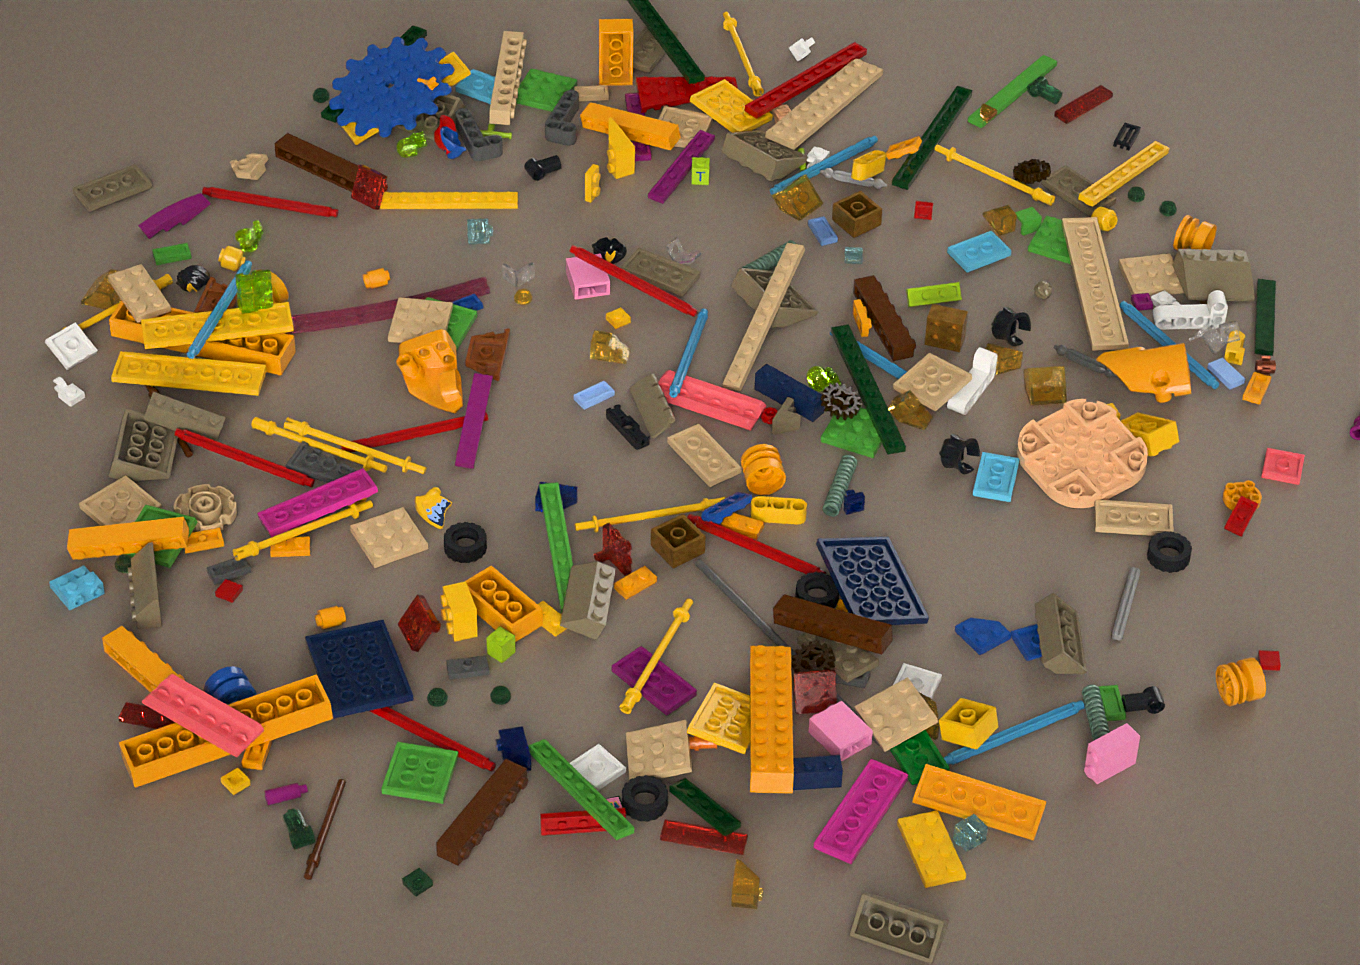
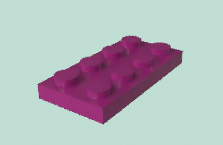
[611,646,697,716]

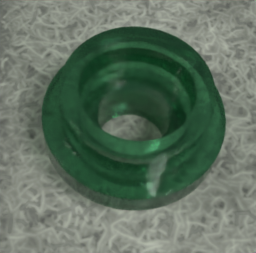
[313,88,330,103]
[1128,187,1145,202]
[1159,201,1177,216]
[115,555,131,573]
[490,686,511,705]
[427,688,448,707]

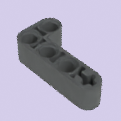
[545,90,579,146]
[455,108,503,161]

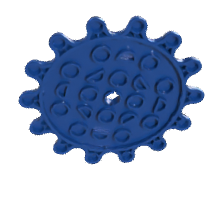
[329,37,455,138]

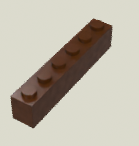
[274,133,370,195]
[853,275,916,361]
[773,594,893,655]
[436,759,528,866]

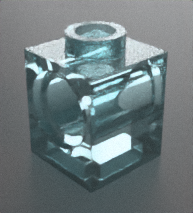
[467,218,493,244]
[953,814,988,852]

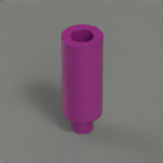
[264,783,308,805]

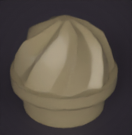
[1034,281,1052,299]

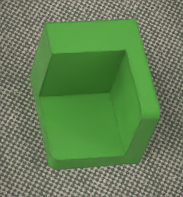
[1015,207,1042,236]

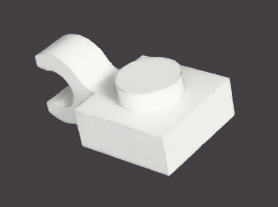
[789,37,815,62]
[807,146,830,168]
[1151,290,1180,307]
[53,377,85,407]

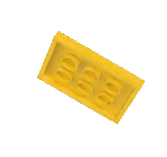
[690,79,773,133]
[687,683,750,754]

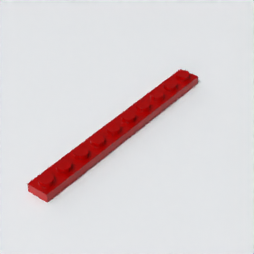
[744,42,867,119]

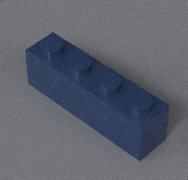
[754,364,825,422]
[793,755,843,790]

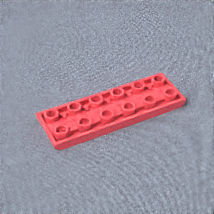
[658,370,766,431]
[142,674,264,758]

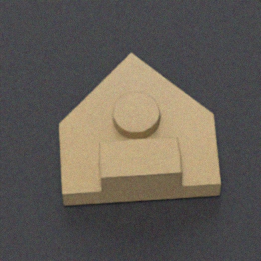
[230,153,269,180]

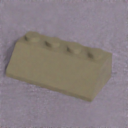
[143,392,226,441]
[128,542,162,630]
[560,561,616,640]
[1035,593,1087,674]
[849,893,949,964]

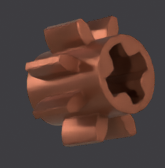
[1255,356,1276,376]

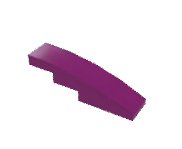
[138,193,211,239]

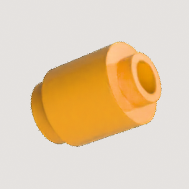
[362,268,390,289]
[315,606,346,630]

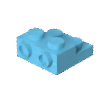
[49,565,105,611]

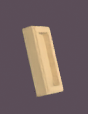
[574,85,609,101]

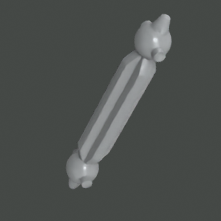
[820,168,887,189]

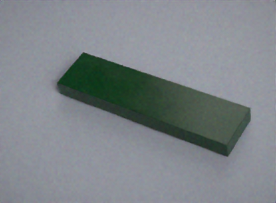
[669,778,741,836]

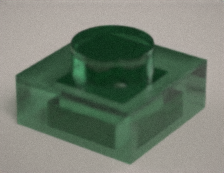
[402,868,433,896]

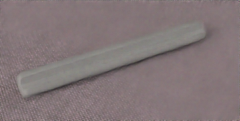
[1112,567,1140,641]

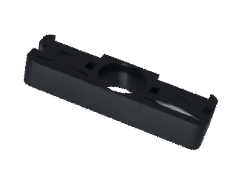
[606,404,650,450]

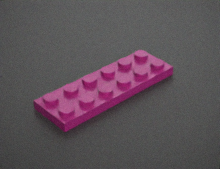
[257,468,378,537]
[813,759,908,865]

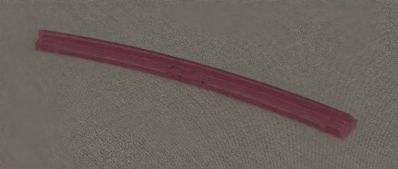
[285,277,490,334]

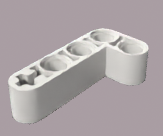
[1152,290,1228,330]
[947,347,997,415]

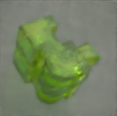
[235,269,273,314]

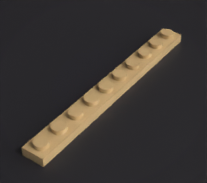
[722,243,805,392]

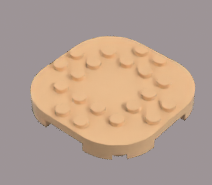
[1017,399,1148,508]

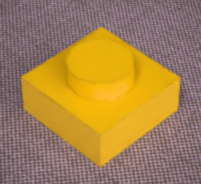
[606,307,631,329]
[221,768,251,795]

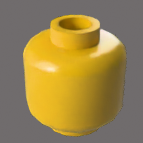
[1091,207,1118,232]
[218,246,246,271]

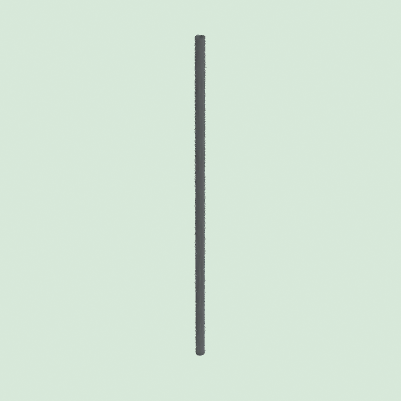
[695,559,880,746]

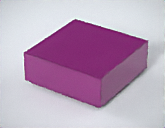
[1131,293,1153,311]

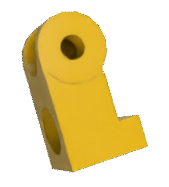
[1224,331,1245,365]

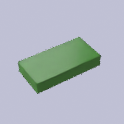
[152,243,192,265]
[1098,685,1126,721]

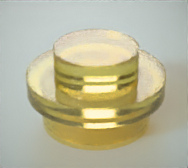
[514,289,532,305]

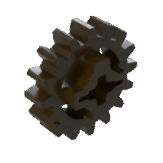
[1013,159,1051,184]
[820,383,861,420]
[791,641,836,682]

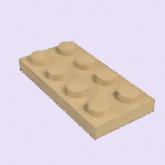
[108,264,171,323]
[667,424,741,487]
[1094,500,1174,536]

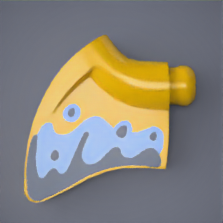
[415,487,452,529]

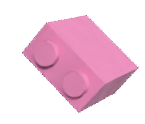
[566,254,610,300]
[809,701,873,761]
[1084,723,1140,784]

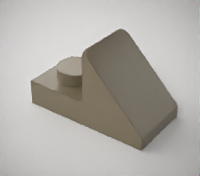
[772,397,801,435]

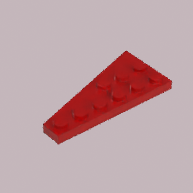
[636,76,738,113]

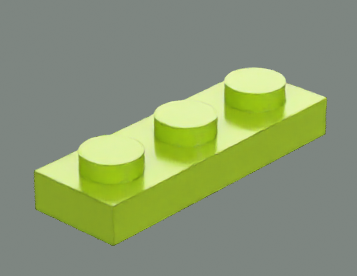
[906,282,962,307]

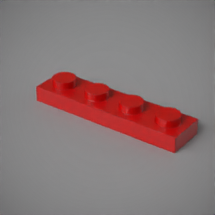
[540,808,626,836]

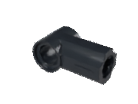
[524,155,561,181]
[1121,686,1165,714]

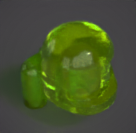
[396,131,427,158]
[235,220,264,253]
[806,366,841,392]

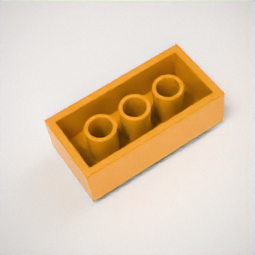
[599,19,633,86]
[466,565,543,642]

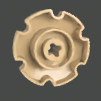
[174,484,237,533]

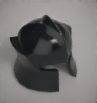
[991,307,1031,347]
[939,434,980,474]

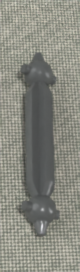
[1053,345,1117,378]

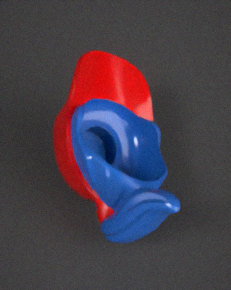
[434,115,466,159]

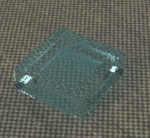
[845,247,863,264]

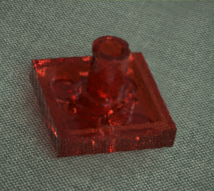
[351,165,388,210]
[594,523,632,576]
[398,594,441,652]
[794,670,837,714]

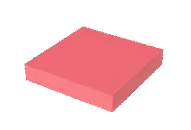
[1261,448,1305,485]

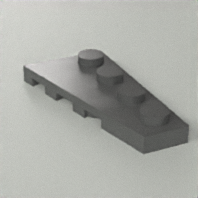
[286,441,357,483]

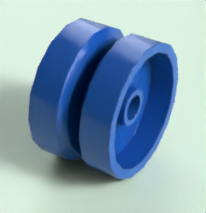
[204,666,257,705]

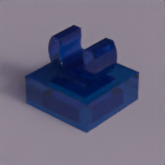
[843,489,865,515]

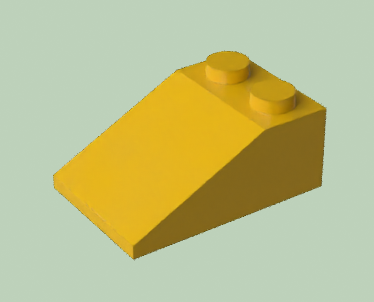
[607,117,635,179]
[1121,412,1179,456]

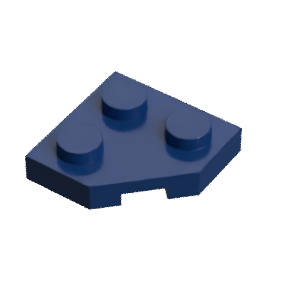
[955,618,1012,655]

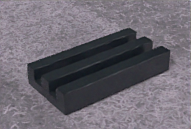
[1113,123,1141,151]

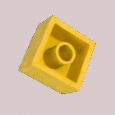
[440,581,478,642]
[939,698,999,750]

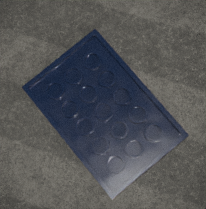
[816,536,929,625]
[305,620,414,719]

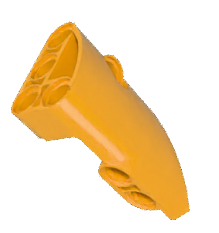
[396,329,463,414]
[1096,343,1192,403]

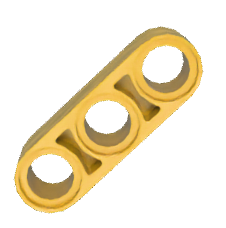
[851,150,886,181]
[750,496,807,525]

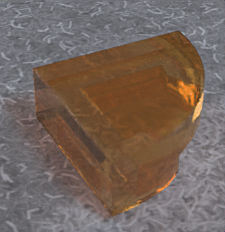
[980,103,997,122]

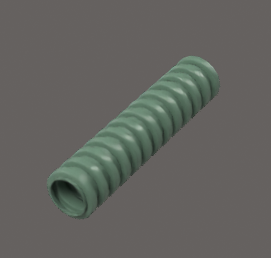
[737,240,796,273]
[823,455,857,517]
[1081,685,1110,741]

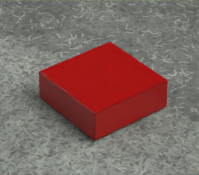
[914,201,933,220]
[215,579,243,603]
[1258,650,1281,671]

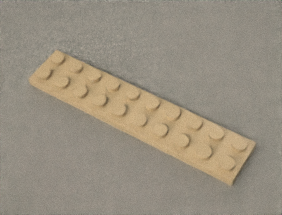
[765,58,883,150]
[1061,217,1129,351]

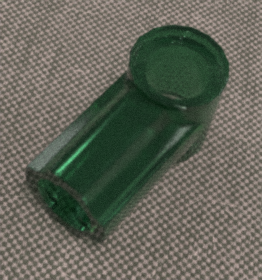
[1027,76,1063,104]
[282,808,315,850]

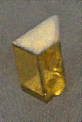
[772,174,823,221]
[81,269,122,310]
[1023,366,1067,406]

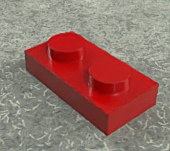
[1224,496,1258,537]

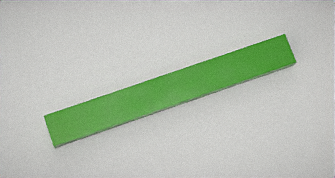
[968,55,1057,128]
[539,482,573,613]
[527,739,634,840]

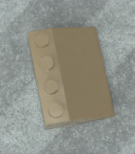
[394,94,466,142]
[722,130,808,181]
[1172,249,1255,301]
[731,268,818,328]
[108,409,178,481]

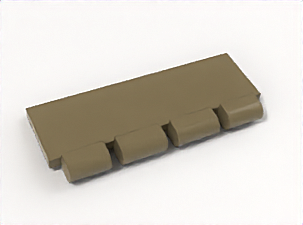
[629,374,675,439]

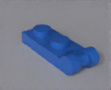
[701,492,752,524]

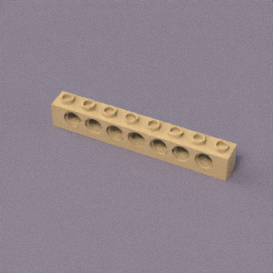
[489,31,527,125]

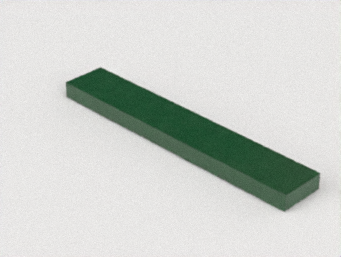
[1254,279,1276,356]

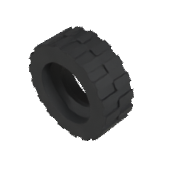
[444,522,487,563]
[1147,531,1192,573]
[795,572,839,608]
[622,775,668,822]

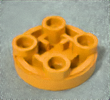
[1222,480,1262,511]

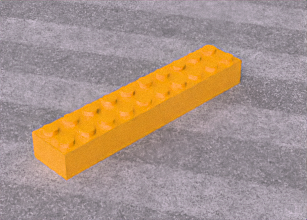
[109,301,296,376]
[749,645,794,793]
[119,674,333,788]

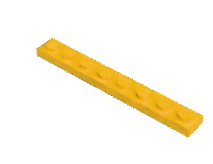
[1078,141,1170,207]
[377,192,518,209]

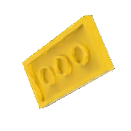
[897,810,966,888]

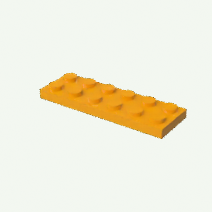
[912,764,1047,841]

